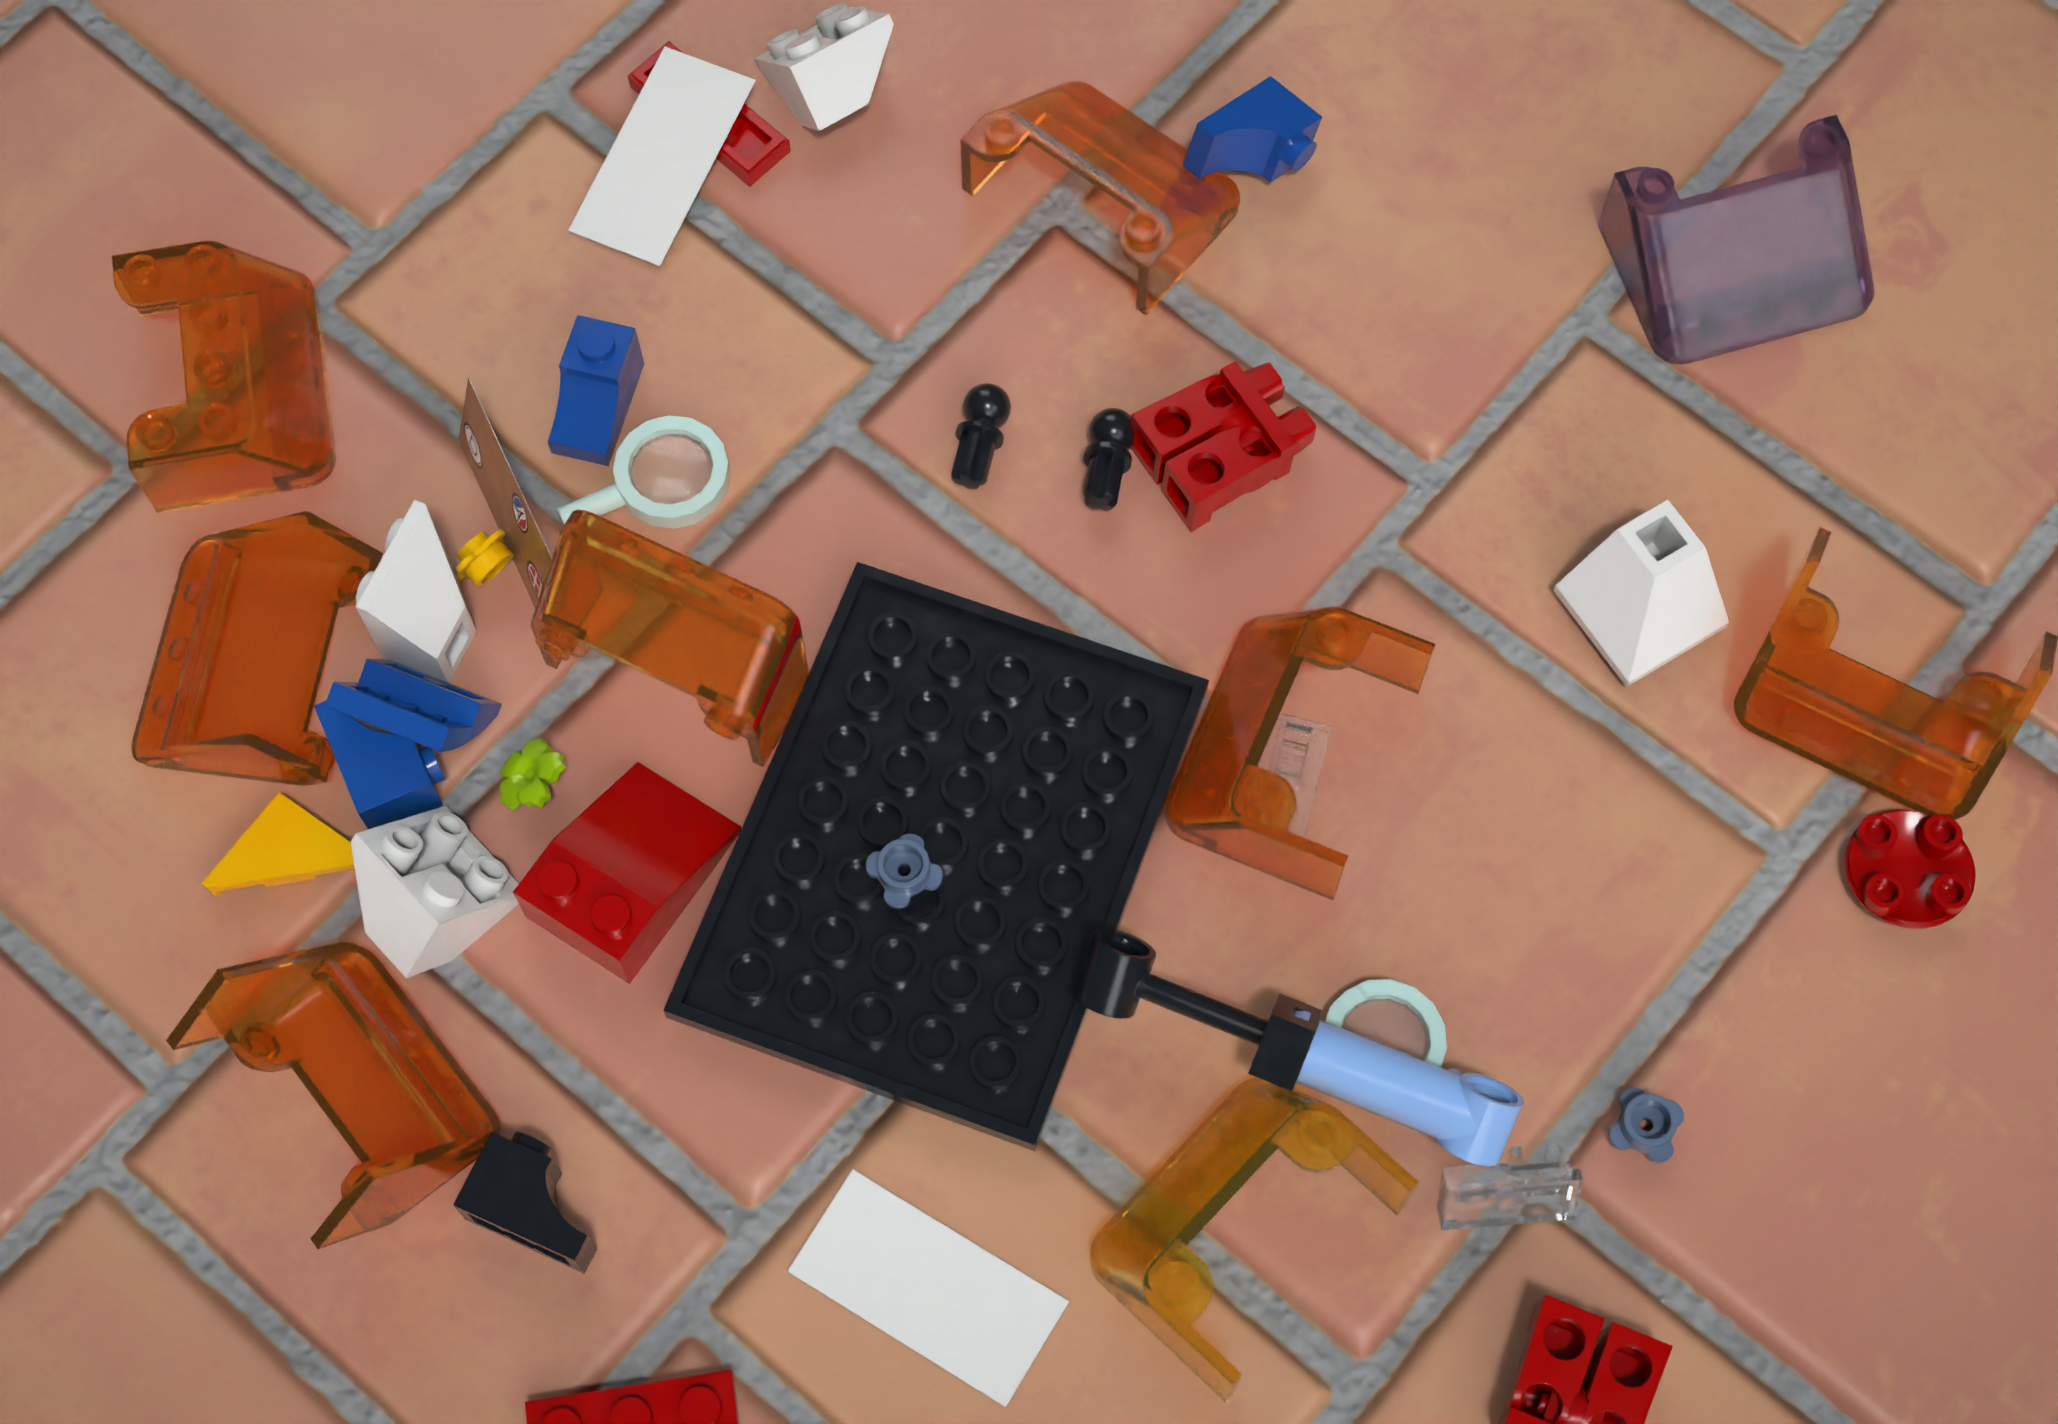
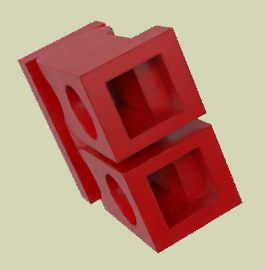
[1130,361,1317,532]
[1498,1294,1673,1424]

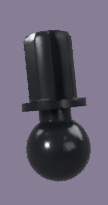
[951,383,1011,489]
[1083,408,1134,511]

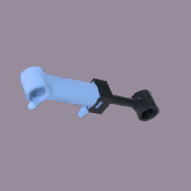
[1072,928,1524,1166]

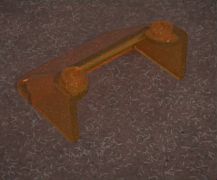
[960,81,1240,315]
[131,511,383,786]

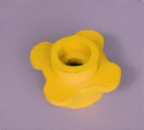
[455,529,514,588]

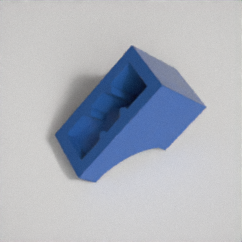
[1182,76,1322,183]
[548,315,644,466]
[314,700,446,829]

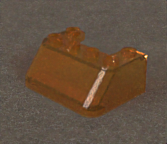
[112,241,336,513]

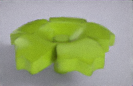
[499,738,567,811]

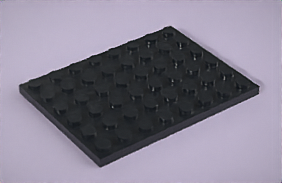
[663,562,1209,1151]

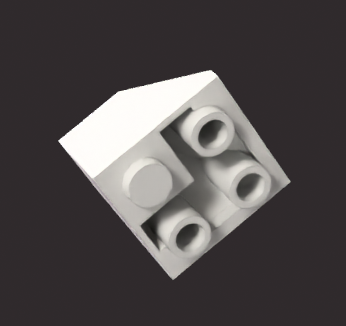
[754,3,894,131]
[355,500,477,683]
[1553,500,1729,687]
[350,806,519,978]

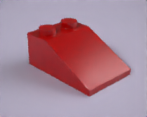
[513,762,741,984]

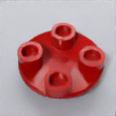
[1844,809,1976,929]

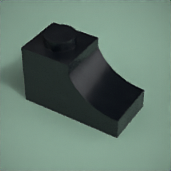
[453,1131,597,1274]

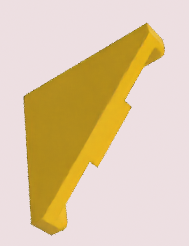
[201,792,355,896]

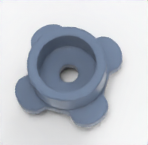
[866,834,943,909]
[1608,1087,1684,1164]

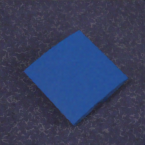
[325,659,502,752]

